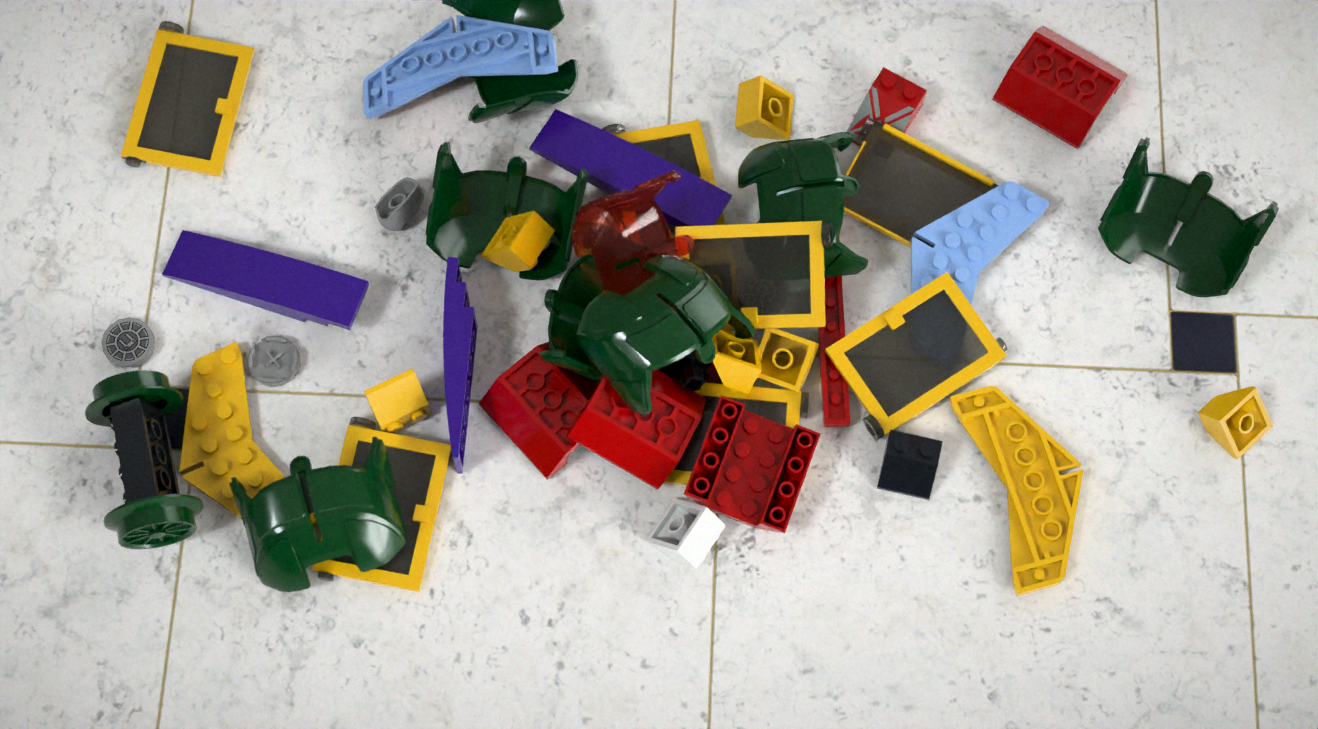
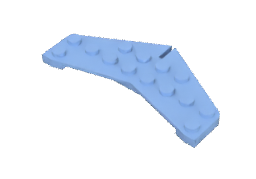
[363,15,558,119]
[910,181,1050,372]

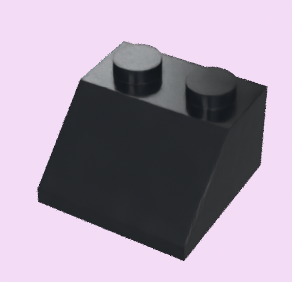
[877,430,943,500]

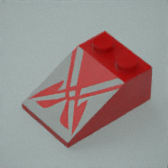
[847,67,927,161]

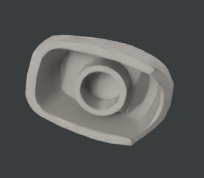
[375,177,425,231]

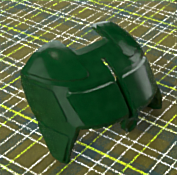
[441,0,578,123]
[738,132,868,281]
[1098,137,1279,297]
[426,142,589,280]
[539,221,667,383]
[576,254,756,416]
[229,437,406,592]

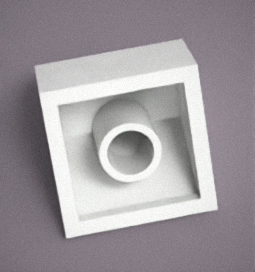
[646,498,726,569]

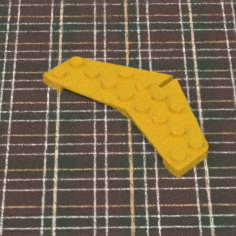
[179,342,318,526]
[949,386,1084,596]

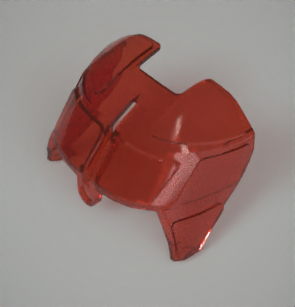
[572,170,695,313]

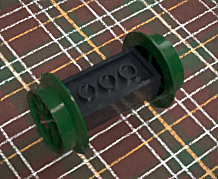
[85,370,204,549]

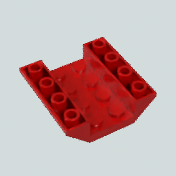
[992,26,1128,149]
[479,342,598,480]
[566,369,706,490]
[683,395,821,533]

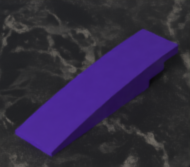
[529,109,732,227]
[162,230,369,330]
[443,257,478,474]

